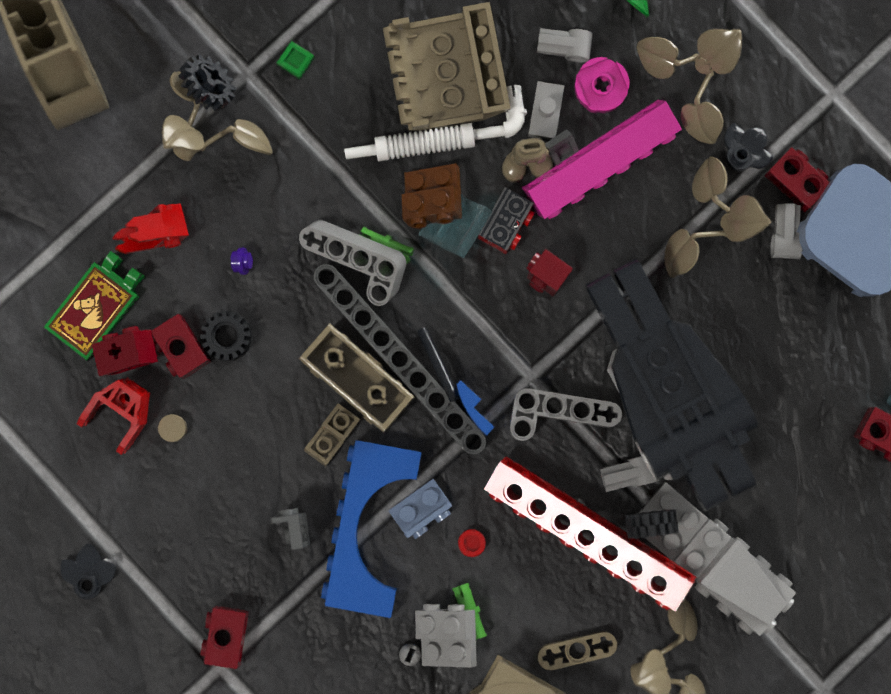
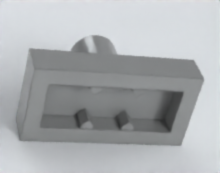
[528,81,564,140]

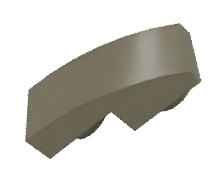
[304,403,360,467]

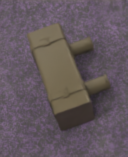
[299,324,415,433]

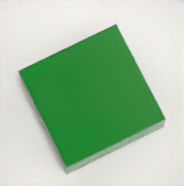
[277,41,315,80]

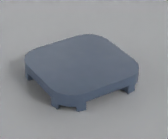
[797,164,891,297]

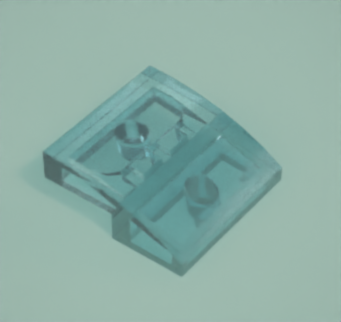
[418,194,492,258]

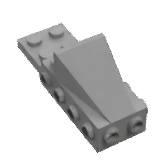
[639,482,796,636]

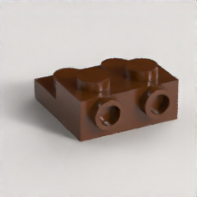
[402,163,462,229]

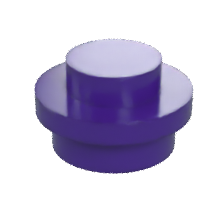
[231,247,253,275]

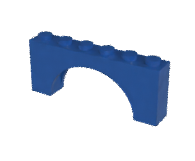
[321,440,422,618]

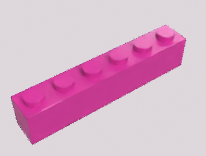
[522,100,682,219]

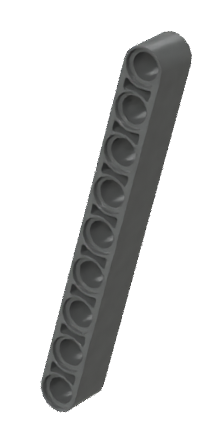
[314,264,486,455]

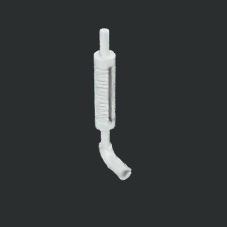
[344,85,527,161]

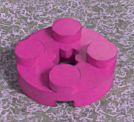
[574,57,630,113]

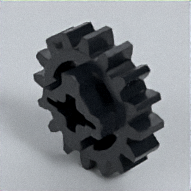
[178,54,236,111]

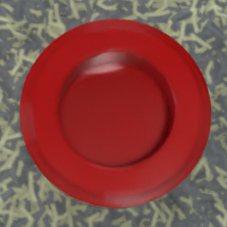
[458,529,486,557]

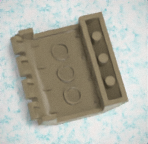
[383,2,511,131]

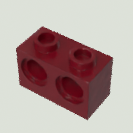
[764,147,829,212]
[853,407,891,462]

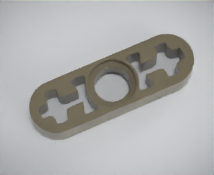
[537,631,617,670]

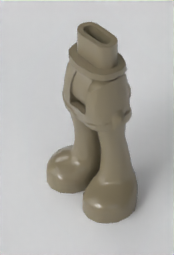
[502,138,553,182]

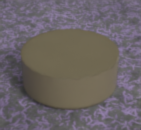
[158,414,187,442]

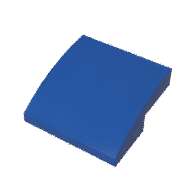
[456,380,494,436]

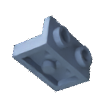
[389,479,453,539]

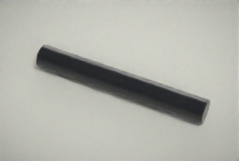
[417,327,460,402]

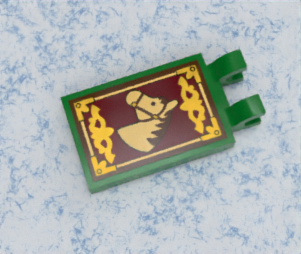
[44,251,145,361]

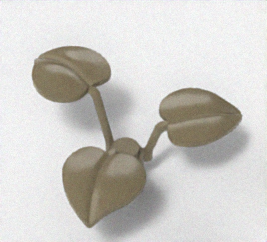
[637,29,742,144]
[162,71,273,161]
[664,157,771,278]
[631,598,706,694]

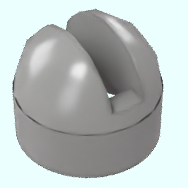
[399,643,421,666]

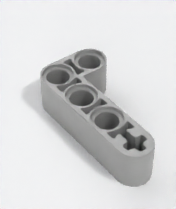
[299,220,406,306]
[509,389,622,441]

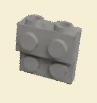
[415,604,477,668]

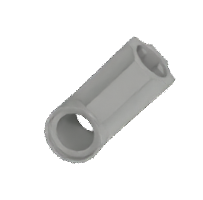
[537,28,593,62]
[770,204,802,259]
[600,456,659,492]

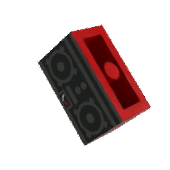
[478,187,535,254]

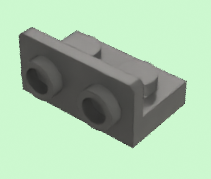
[271,508,310,550]

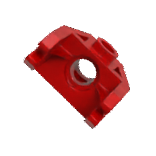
[112,204,189,254]
[77,377,150,455]

